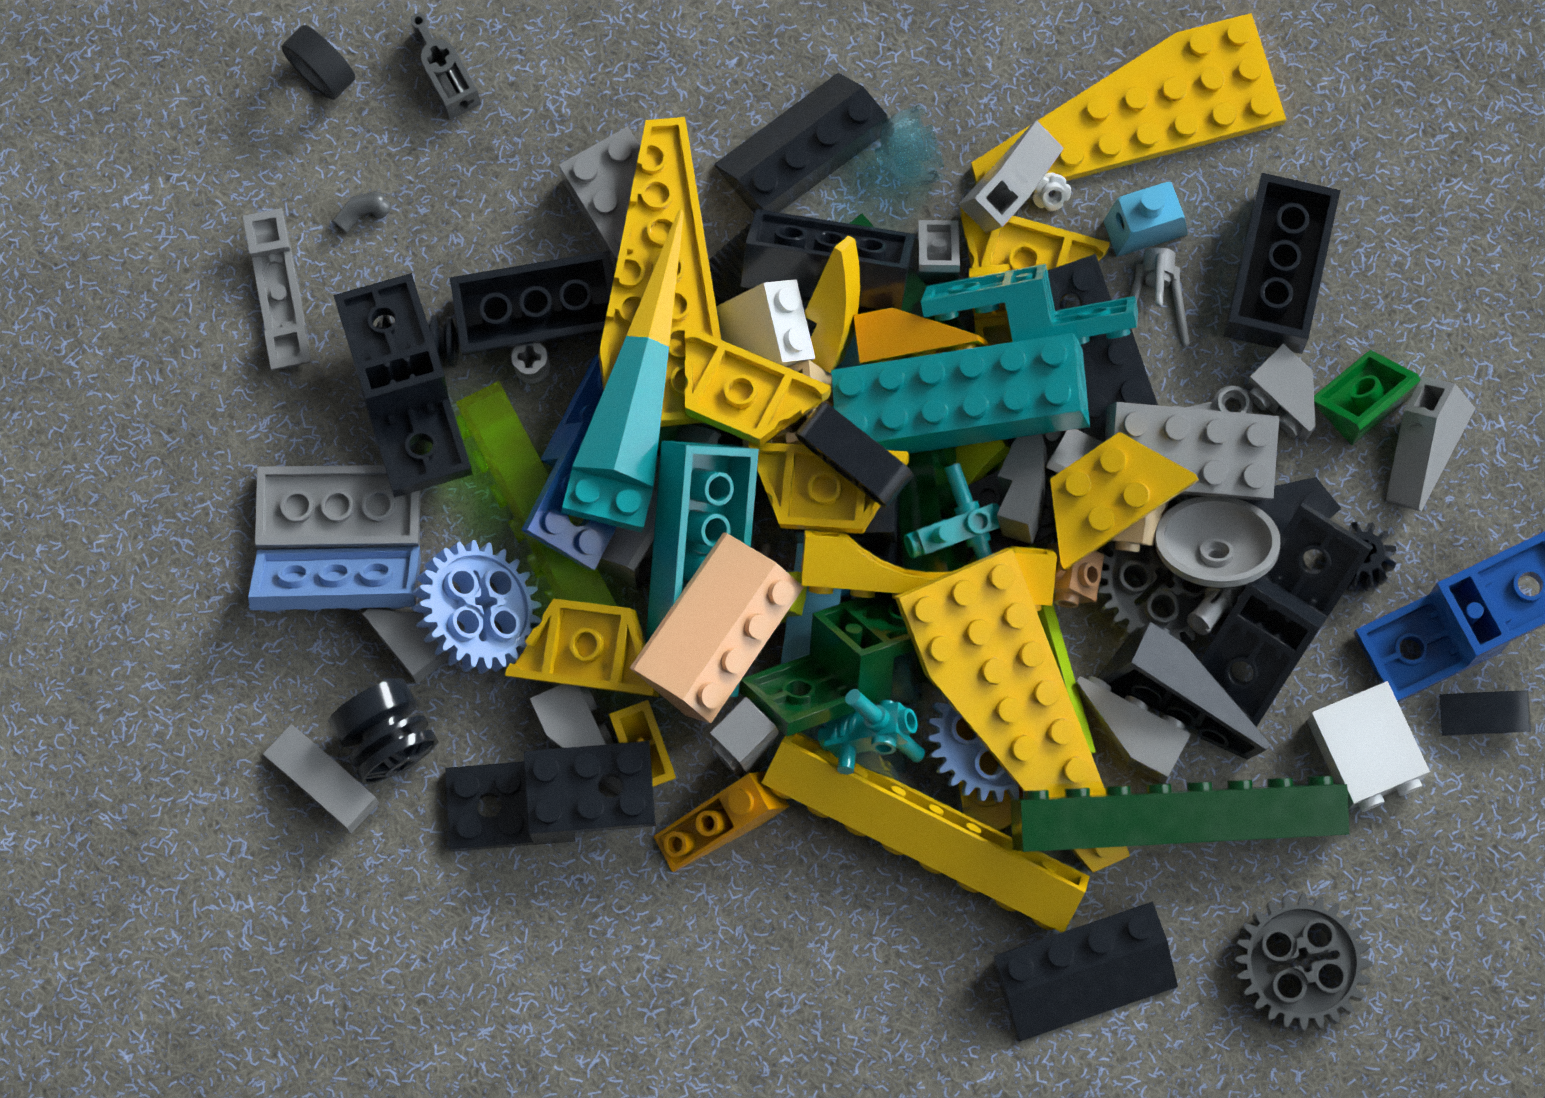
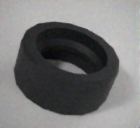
[281,25,355,100]

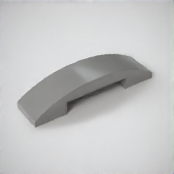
[243,208,311,371]

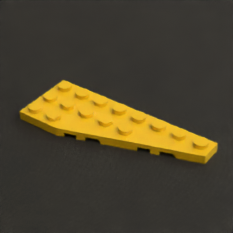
[971,13,1286,184]
[598,117,721,427]
[895,548,1130,873]

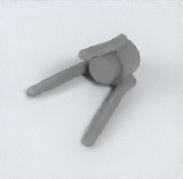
[1130,247,1190,347]

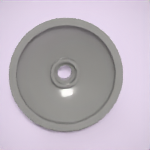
[1155,496,1281,588]

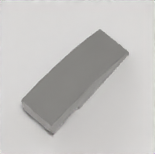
[263,724,380,834]

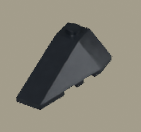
[1097,622,1270,760]

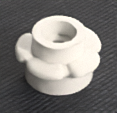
[1033,173,1071,211]

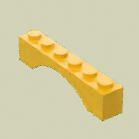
[800,529,1057,611]

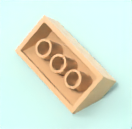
[630,533,804,723]

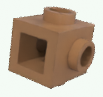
[1046,543,1104,608]

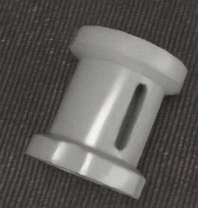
[511,343,551,384]

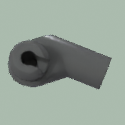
[331,191,391,234]

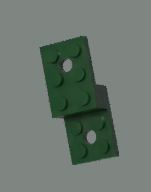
[739,592,915,736]

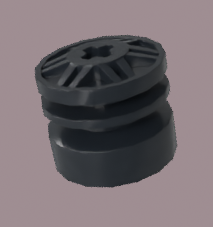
[328,678,439,784]

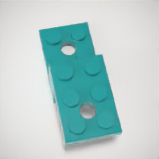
[921,264,1138,345]

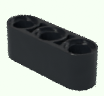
[795,402,914,508]

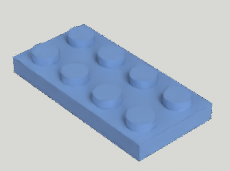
[248,546,421,612]

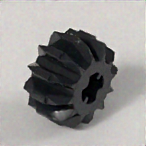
[1348,522,1397,592]

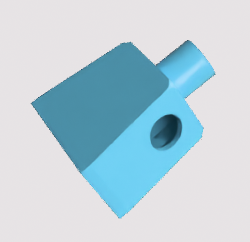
[1103,182,1188,257]

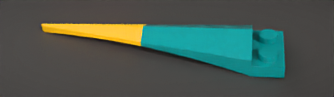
[561,209,684,533]

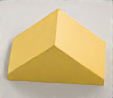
[609,700,676,787]

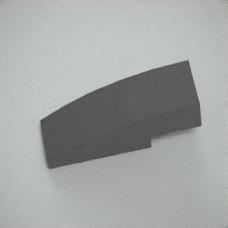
[997,434,1048,544]

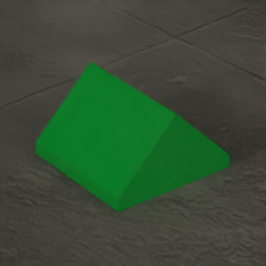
[1314,350,1421,446]

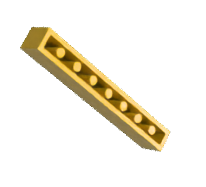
[762,732,1090,933]

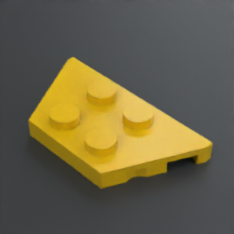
[960,207,1110,301]
[685,326,831,446]
[1050,432,1199,570]
[748,442,909,534]
[505,599,659,697]

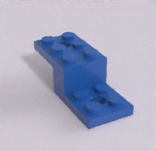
[521,354,617,570]
[1353,531,1545,702]

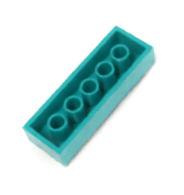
[831,333,1090,454]
[646,441,759,697]

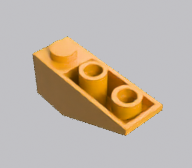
[853,308,988,365]
[653,771,790,872]

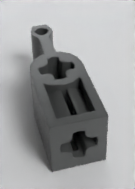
[411,12,481,120]

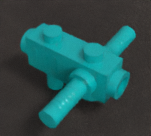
[904,463,1000,561]
[818,689,925,775]

